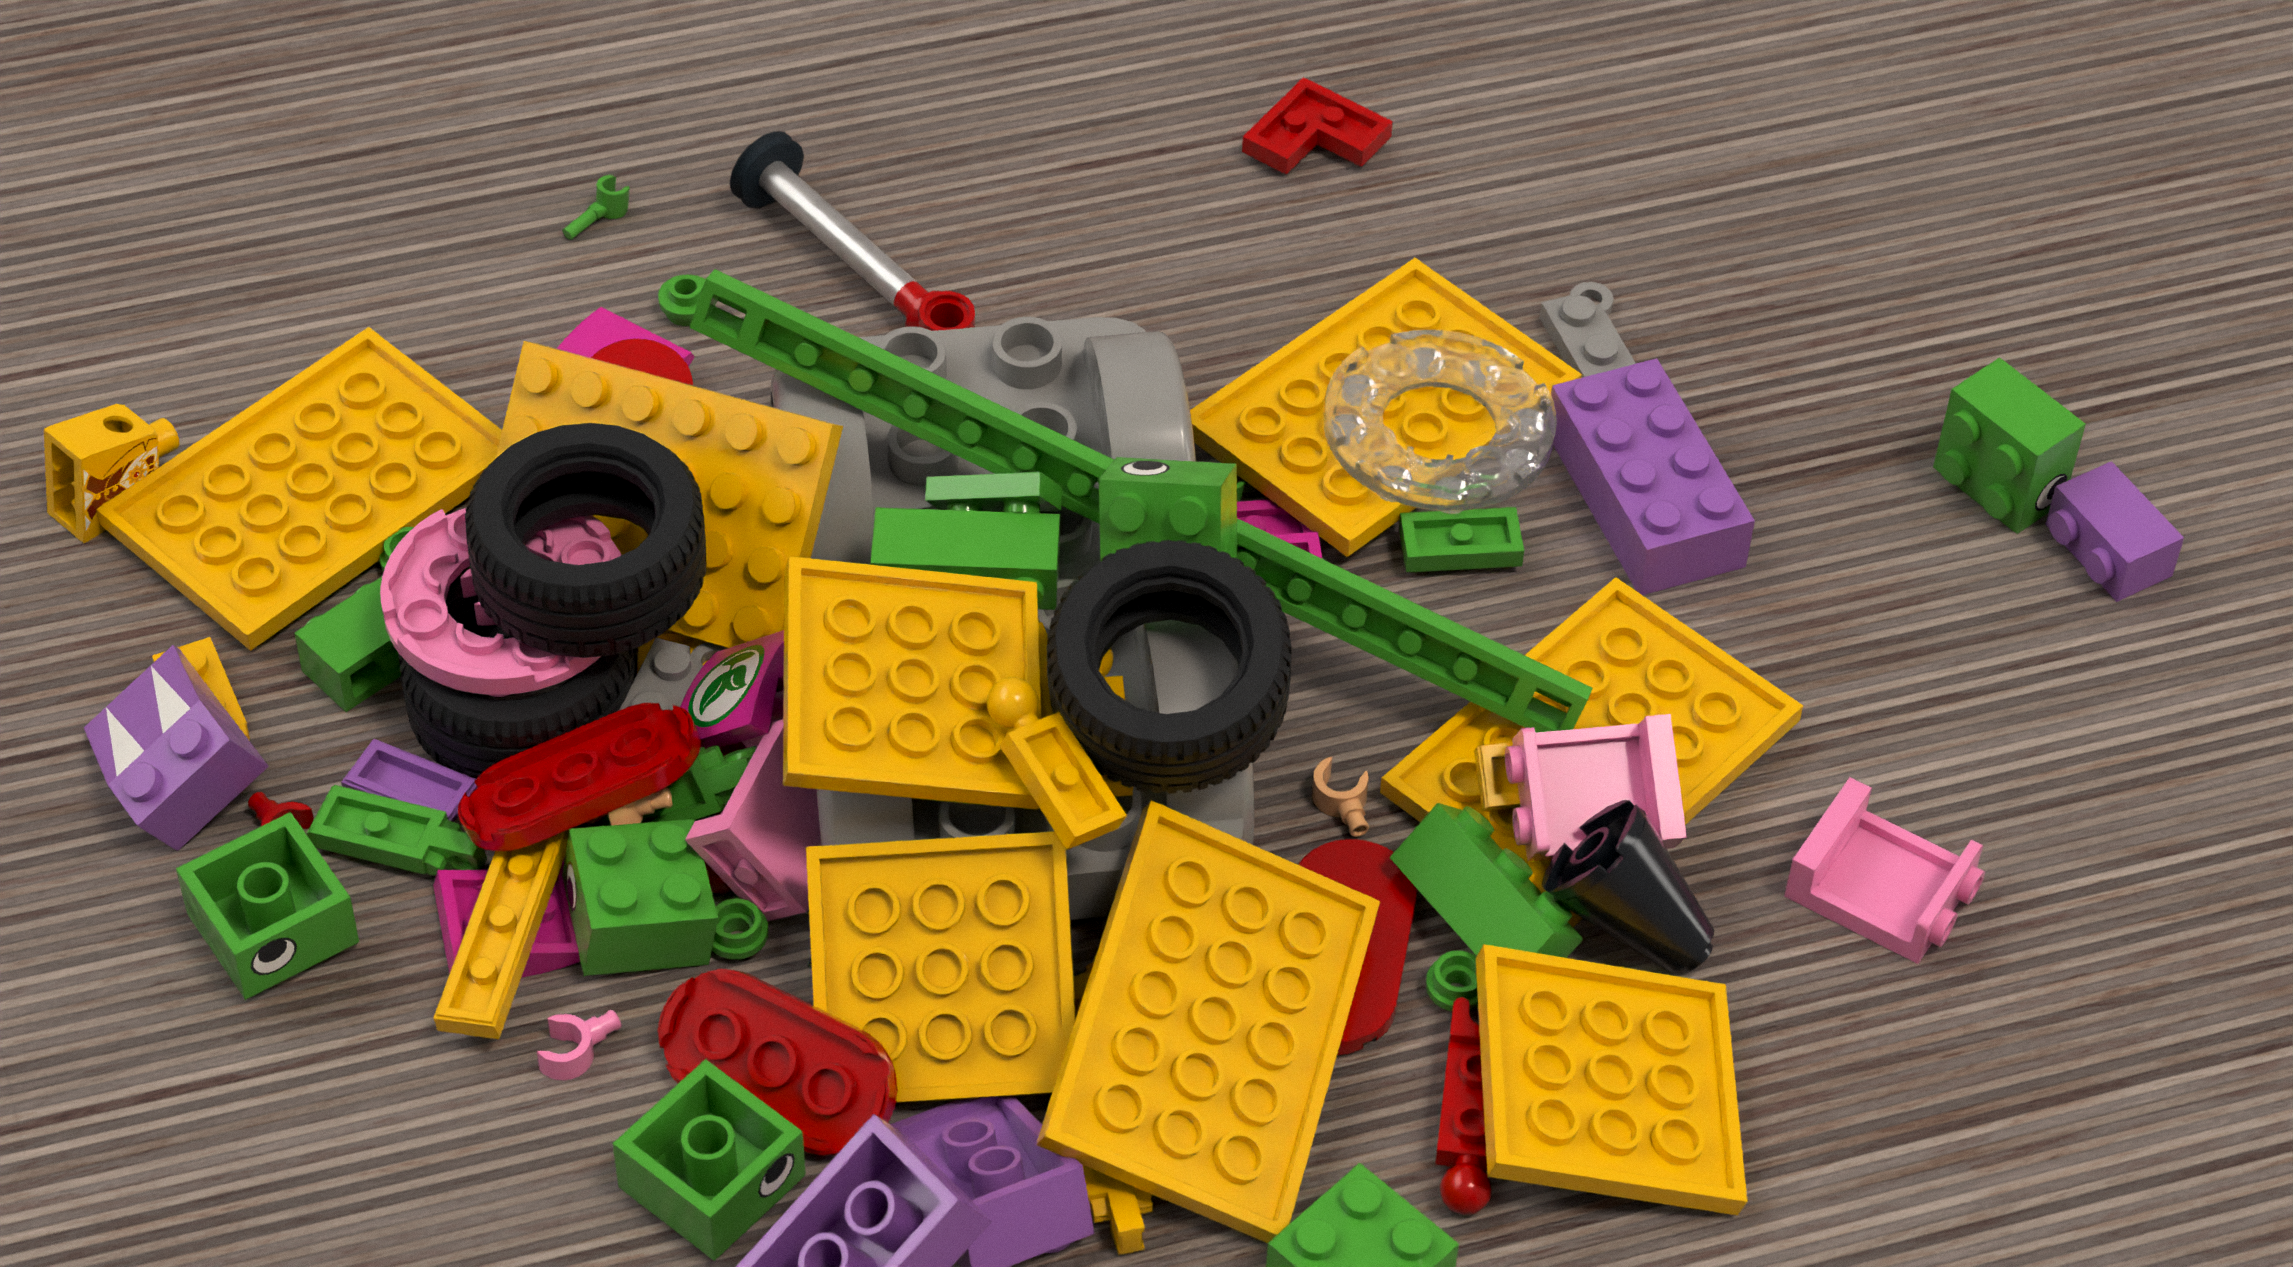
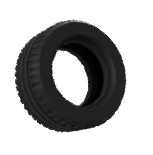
[465,423,707,658]
[1047,540,1292,794]
[398,567,637,779]

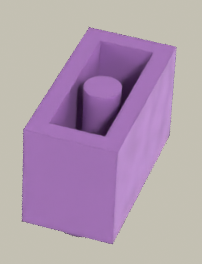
[2045,461,2184,602]

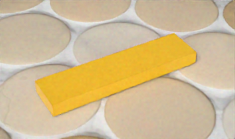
[433,828,572,1039]

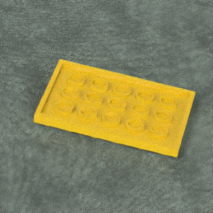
[1190,258,1582,557]
[96,327,502,651]
[495,341,843,648]
[1380,577,1803,927]
[1036,800,1380,1243]

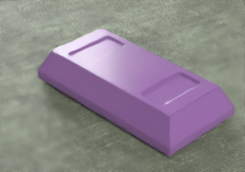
[341,739,477,822]

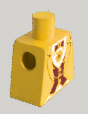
[43,404,180,544]

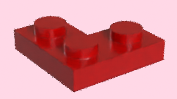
[1242,77,1393,175]

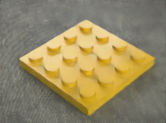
[783,556,1041,810]
[806,832,1076,1103]
[1475,944,1747,1215]

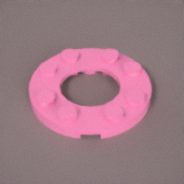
[380,508,621,697]

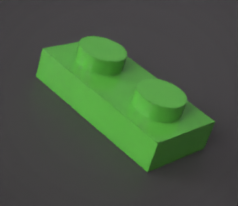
[925,472,1062,513]
[1399,507,1524,572]

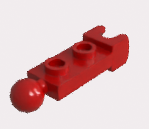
[1435,997,1492,1215]

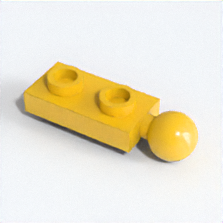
[987,677,1127,850]

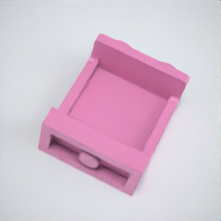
[1505,714,1687,862]
[685,720,821,921]
[1784,777,1985,964]

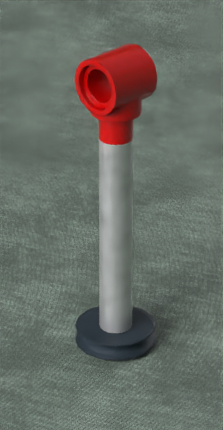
[729,131,975,331]

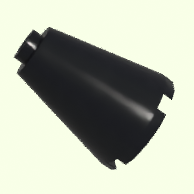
[1542,800,1714,972]

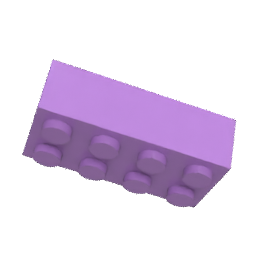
[1546,358,1755,595]
[736,1114,992,1267]

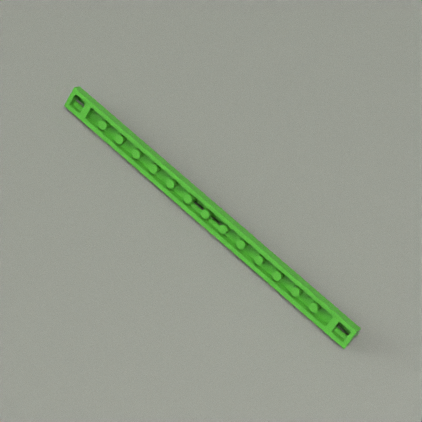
[690,269,1593,733]

